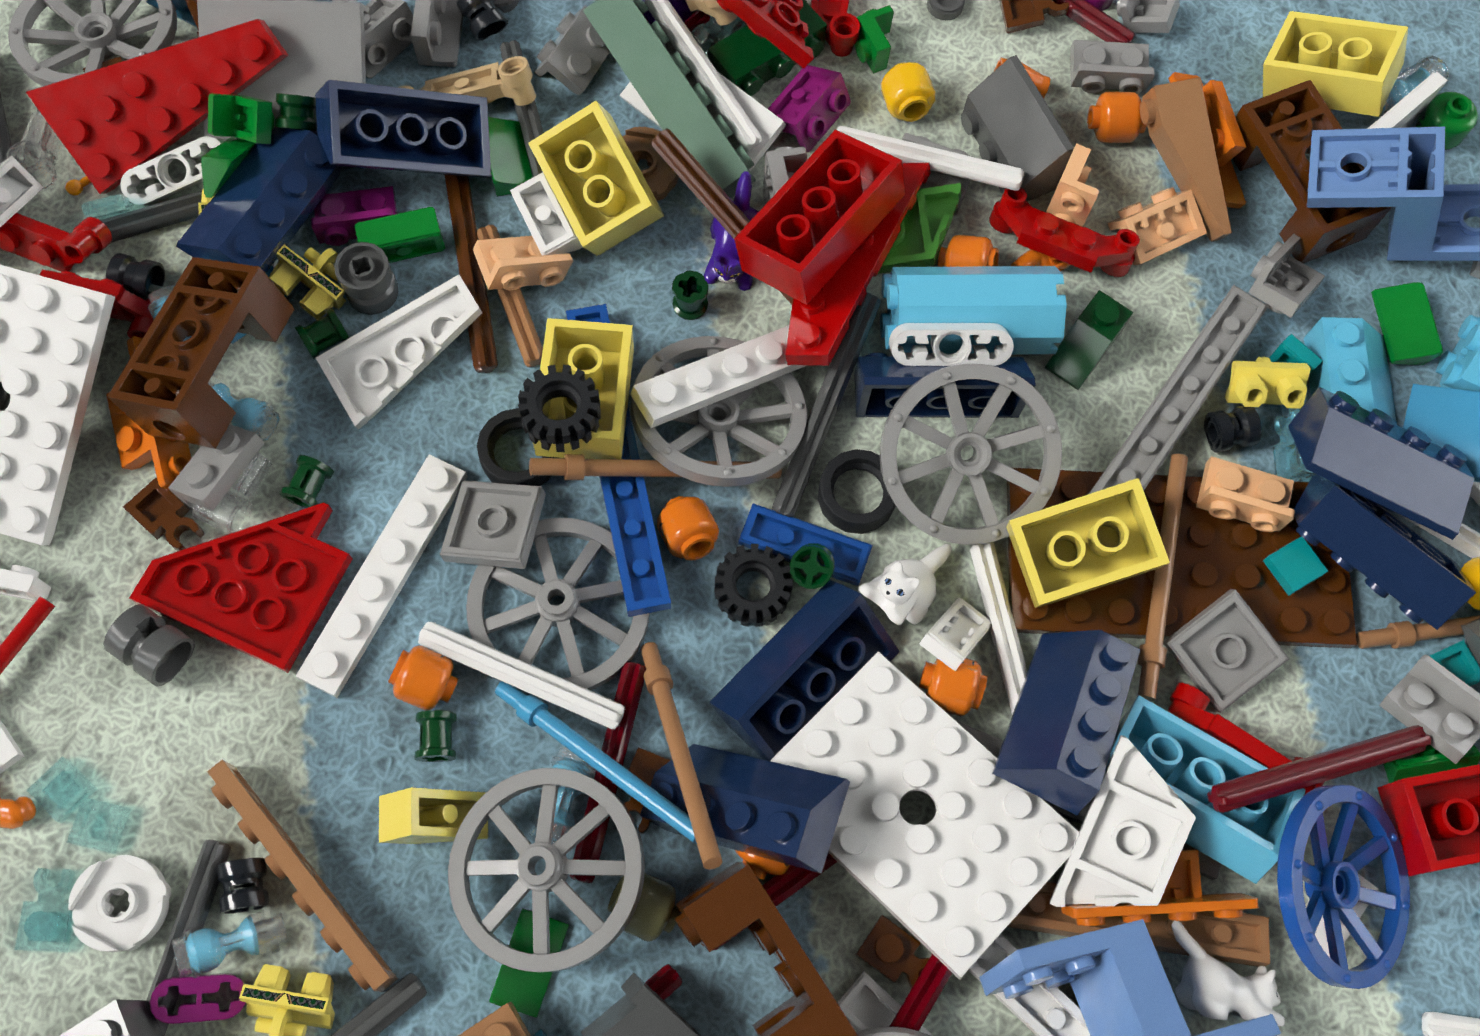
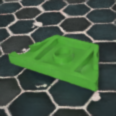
[878,183,961,274]

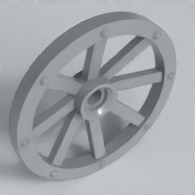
[8,0,177,86]
[631,336,807,487]
[880,364,1062,545]
[466,518,650,691]
[448,768,645,973]

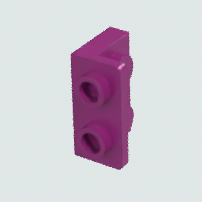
[768,65,851,152]
[311,186,397,246]

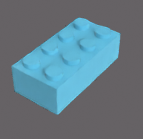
[1106,695,1306,884]

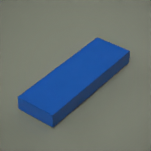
[738,503,873,586]

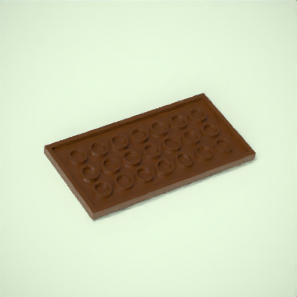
[1007,468,1357,649]

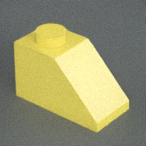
[379,787,488,844]

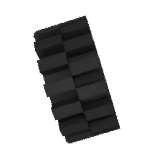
[518,365,601,452]
[714,544,793,627]

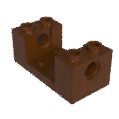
[1232,80,1392,264]
[107,257,294,449]
[674,861,858,1036]

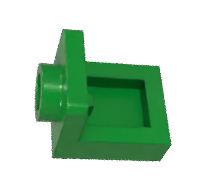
[855,5,894,73]
[208,93,274,144]

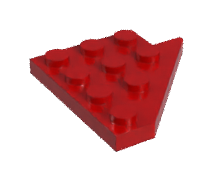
[129,502,353,673]

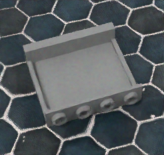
[197,0,369,149]

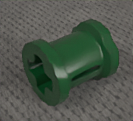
[672,270,709,320]
[295,308,349,360]
[279,455,334,508]
[414,710,457,762]

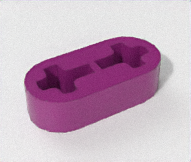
[150,973,246,1024]

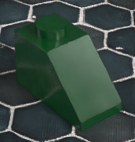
[1045,290,1134,390]

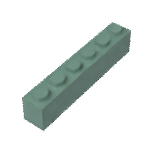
[583,0,756,198]

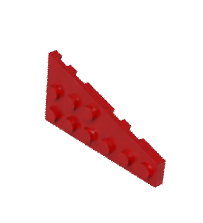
[716,0,814,68]
[26,19,289,194]
[785,163,931,366]

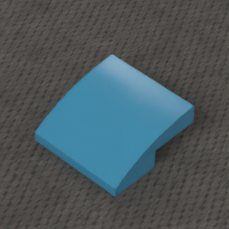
[1403,384,1480,482]

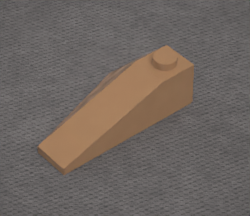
[1140,77,1232,242]

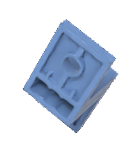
[1307,126,1480,261]
[979,919,1281,1036]

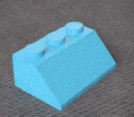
[1304,317,1397,425]

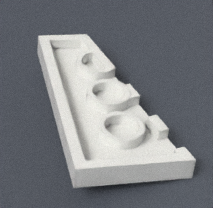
[316,275,482,429]

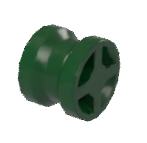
[275,93,317,131]
[790,543,835,589]

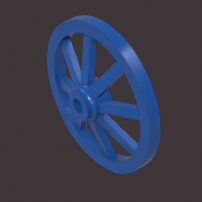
[1277,785,1410,989]

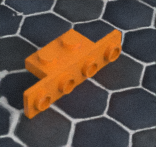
[1168,72,1246,209]
[106,336,191,490]
[1061,848,1259,926]

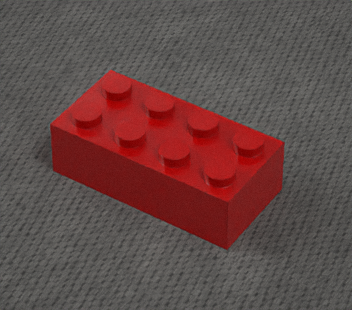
[734,129,905,305]
[1377,764,1480,877]

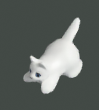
[858,544,952,625]
[1171,920,1285,1026]

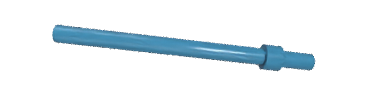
[495,681,697,844]

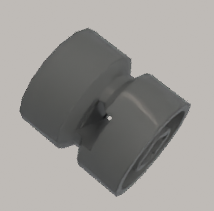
[334,242,399,315]
[103,604,195,687]

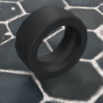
[477,408,558,486]
[818,449,896,534]

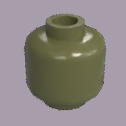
[608,872,680,942]

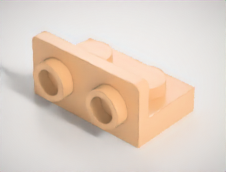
[1046,143,1100,227]
[1107,187,1207,265]
[473,236,573,291]
[1196,456,1295,532]

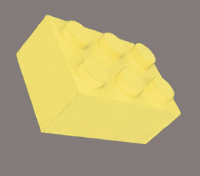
[1263,11,1408,117]
[528,101,665,256]
[533,318,634,459]
[1006,478,1170,609]

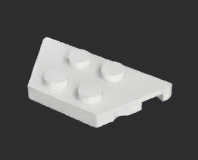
[1050,735,1196,907]

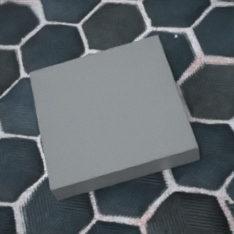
[440,480,546,569]
[1163,589,1289,713]

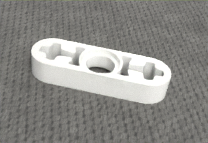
[120,136,225,205]
[889,323,1014,366]

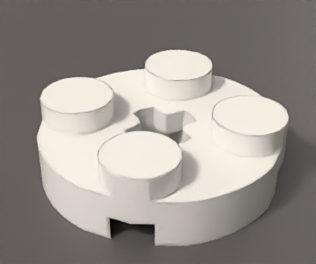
[68,855,171,952]

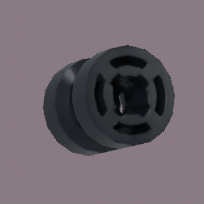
[457,0,508,41]
[106,253,165,300]
[1204,406,1262,453]
[217,858,269,914]

